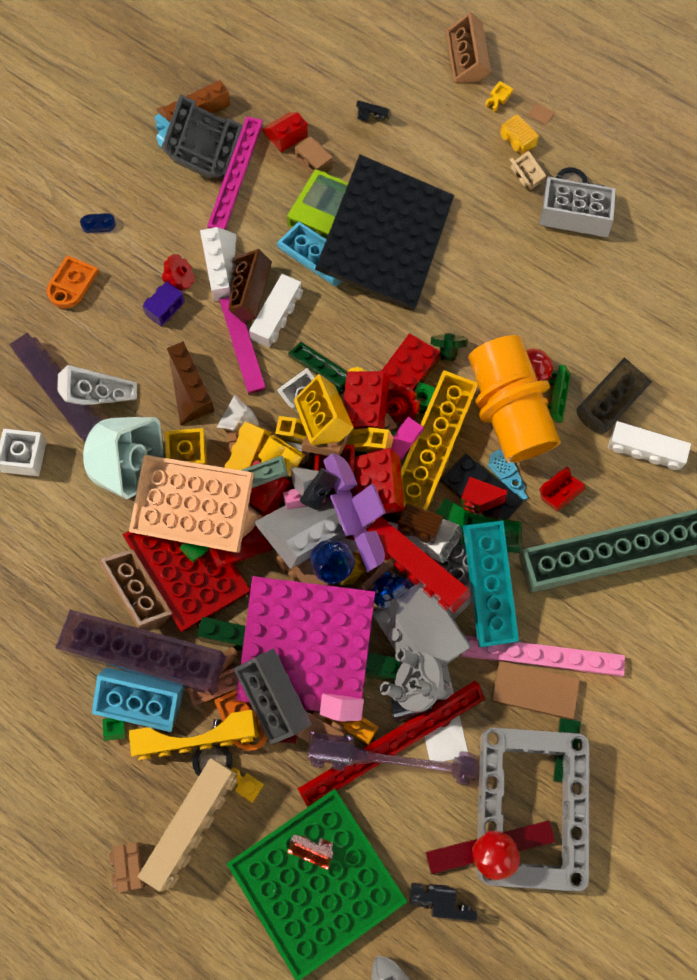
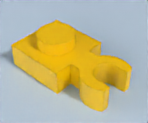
[485,81,513,112]
[231,767,265,803]

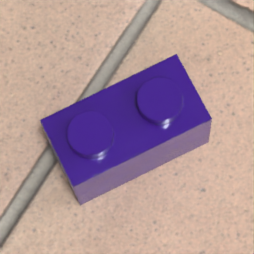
[142,281,185,327]

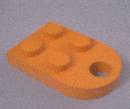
[46,255,99,308]
[214,690,268,751]

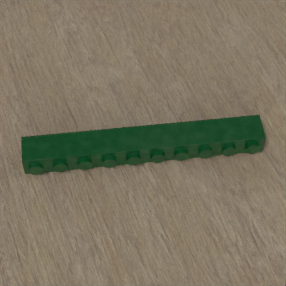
[197,617,401,683]

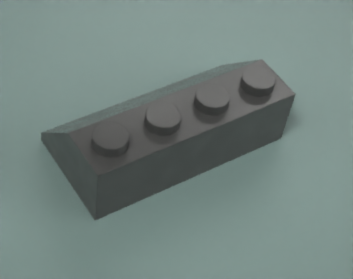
[234,648,312,744]

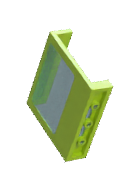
[287,169,348,239]

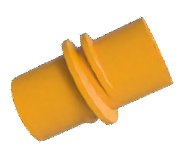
[468,335,561,463]

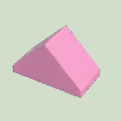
[320,693,364,721]

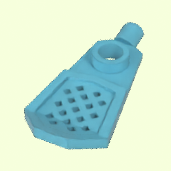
[488,449,529,501]

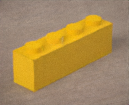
[224,422,272,470]

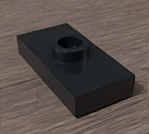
[299,468,338,510]

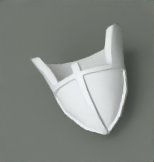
[216,394,259,432]

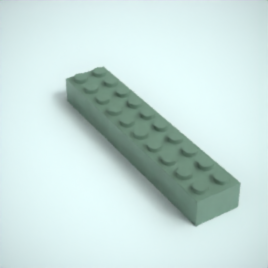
[519,509,697,593]

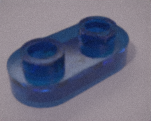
[80,213,116,233]

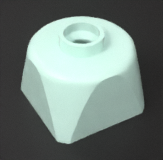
[83,417,164,499]

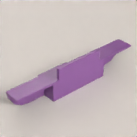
[323,453,386,572]

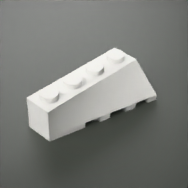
[200,227,237,302]

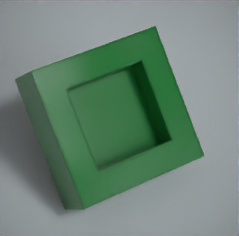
[102,718,125,741]

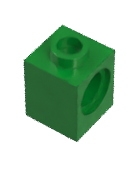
[415,381,436,414]

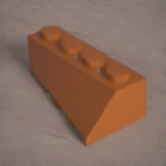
[156,80,230,122]

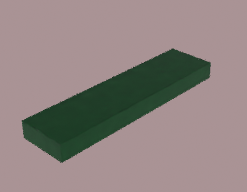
[288,342,347,391]

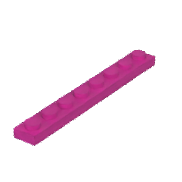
[207,116,263,230]

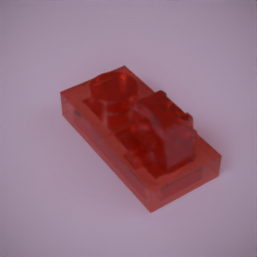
[288,834,334,869]

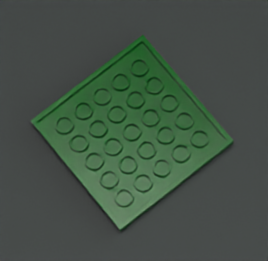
[226,789,407,980]

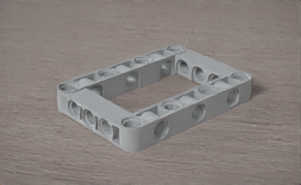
[476,728,589,891]

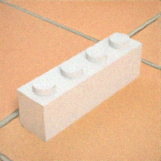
[249,274,303,348]
[607,421,691,471]

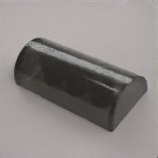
[576,357,652,434]

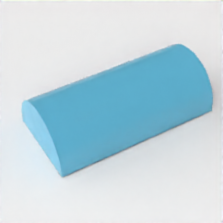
[277,222,343,287]

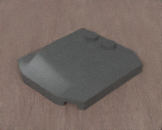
[161,94,243,178]

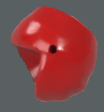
[526,349,553,381]
[472,830,520,880]

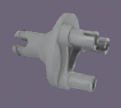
[380,648,451,712]

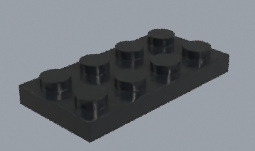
[440,453,524,520]

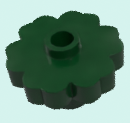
[430,333,468,361]

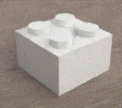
[0,429,47,476]

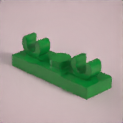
[547,365,571,423]

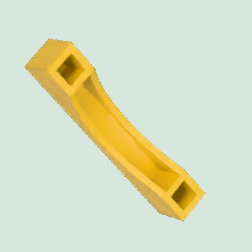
[275,416,394,453]
[129,710,259,760]

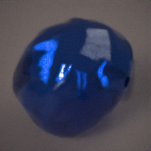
[311,540,355,584]

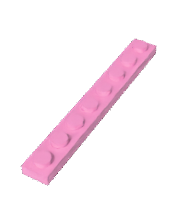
[461,635,625,677]

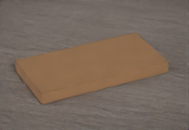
[491,661,580,720]

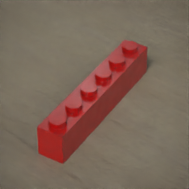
[366,517,470,614]

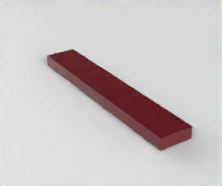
[425,820,555,874]

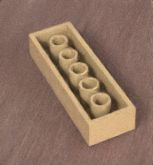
[137,758,238,892]

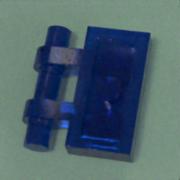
[367,571,411,609]

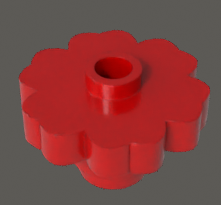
[162,254,195,291]
[386,385,420,424]

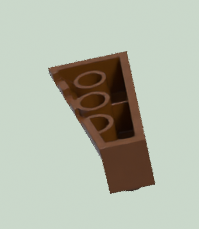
[229,249,272,322]
[167,341,215,426]

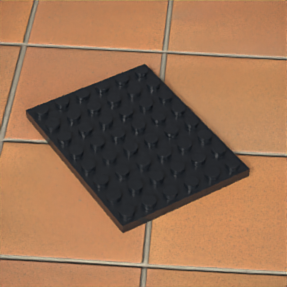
[315,154,454,311]

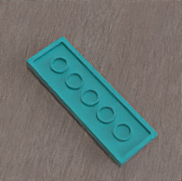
[463,521,519,647]

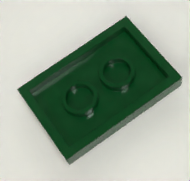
[460,512,522,554]

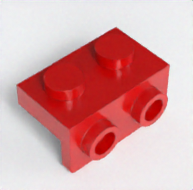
[539,467,586,512]

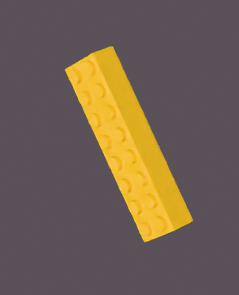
[398,370,478,513]

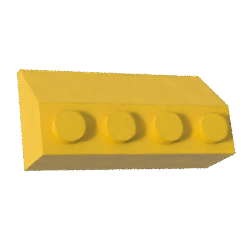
[294,374,354,445]

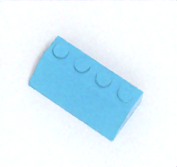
[92,667,184,732]

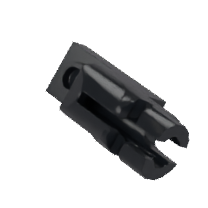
[410,883,477,921]

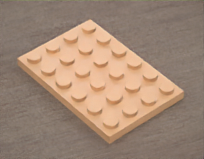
[129,455,254,553]

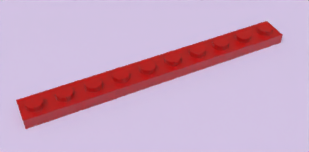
[297,681,485,807]

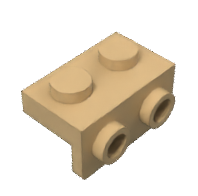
[509,151,547,191]

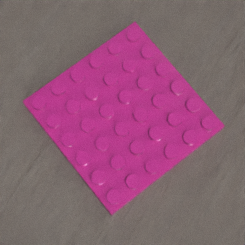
[236,576,375,712]

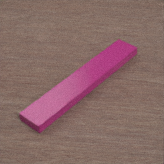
[219,297,266,395]
[351,417,424,497]

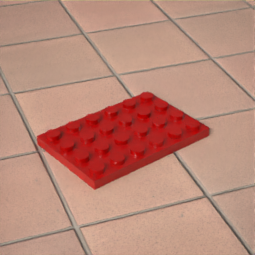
[122,531,251,634]

